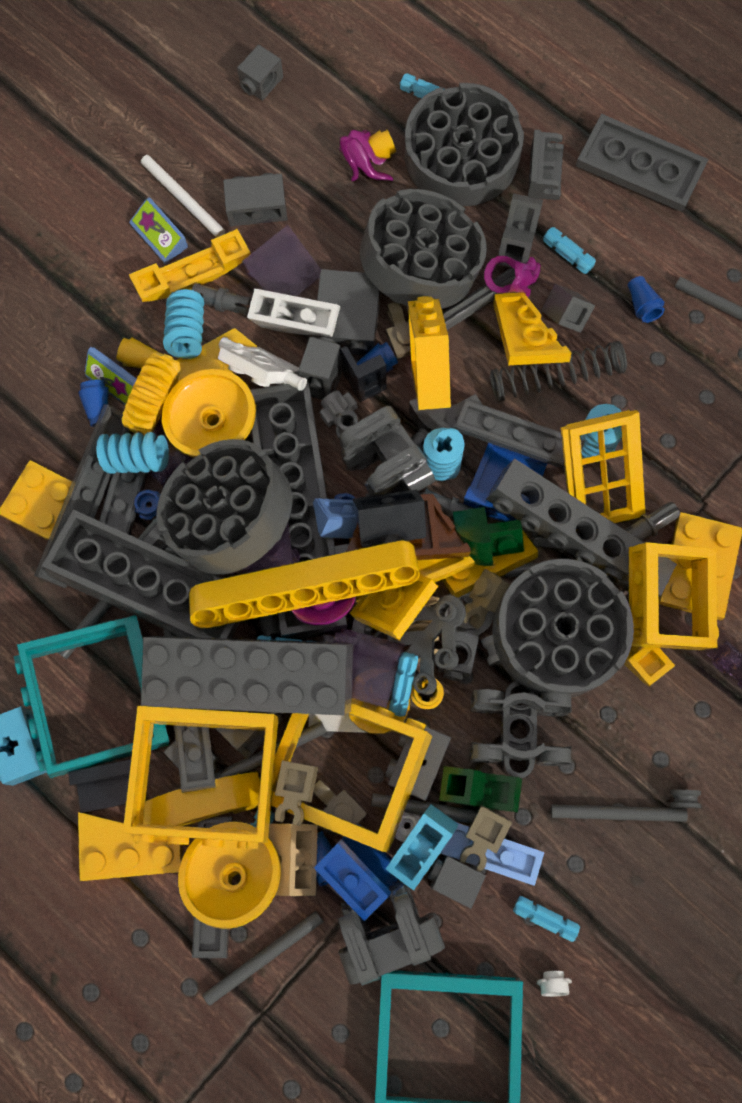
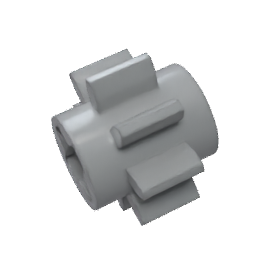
[319,390,358,427]

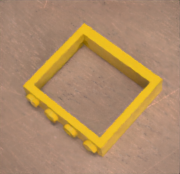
[257,697,432,853]
[123,706,278,850]

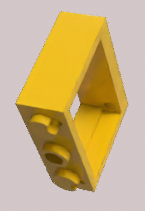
[408,296,451,410]
[629,542,719,650]

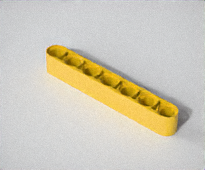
[189,541,420,628]

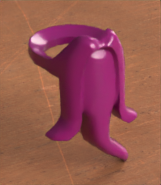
[339,130,393,181]
[484,256,541,298]

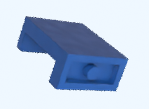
[463,443,547,522]
[314,824,399,921]

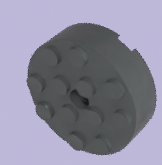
[405,83,524,206]
[360,189,487,309]
[156,439,292,574]
[492,559,634,697]

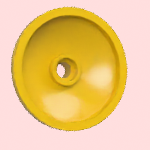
[162,369,256,458]
[178,822,281,929]

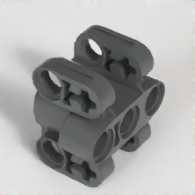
[339,406,435,497]
[469,681,572,779]
[338,881,445,986]

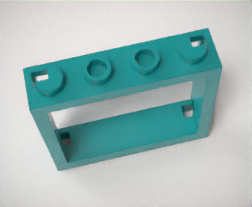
[13,615,169,778]
[375,970,523,1103]

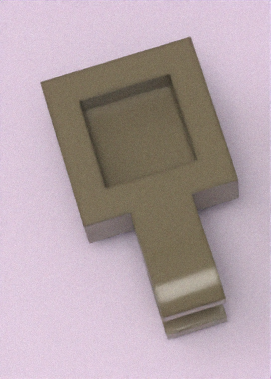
[386,302,411,360]
[463,569,511,629]
[314,780,367,837]

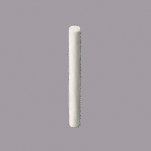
[141,155,225,238]

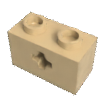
[268,824,318,896]

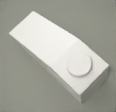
[247,288,340,337]

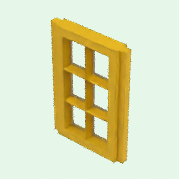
[561,410,645,531]

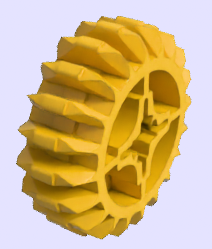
[122,352,181,436]

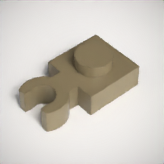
[275,760,318,826]
[460,805,512,872]

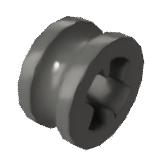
[670,790,702,808]

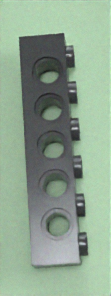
[486,458,677,597]

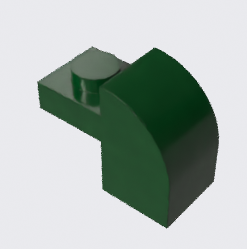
[453,507,524,566]
[439,766,522,813]

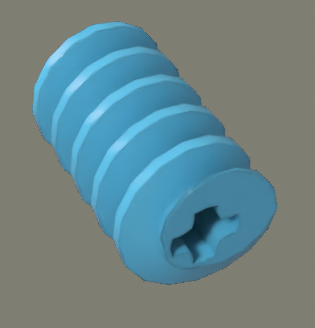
[163,289,205,359]
[580,404,622,462]
[423,428,465,481]
[96,432,169,474]

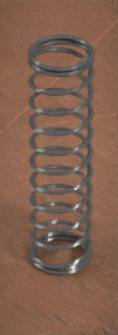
[490,341,627,402]

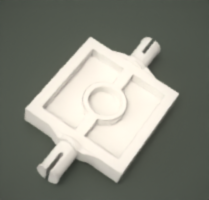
[218,337,307,391]

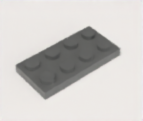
[576,114,709,212]

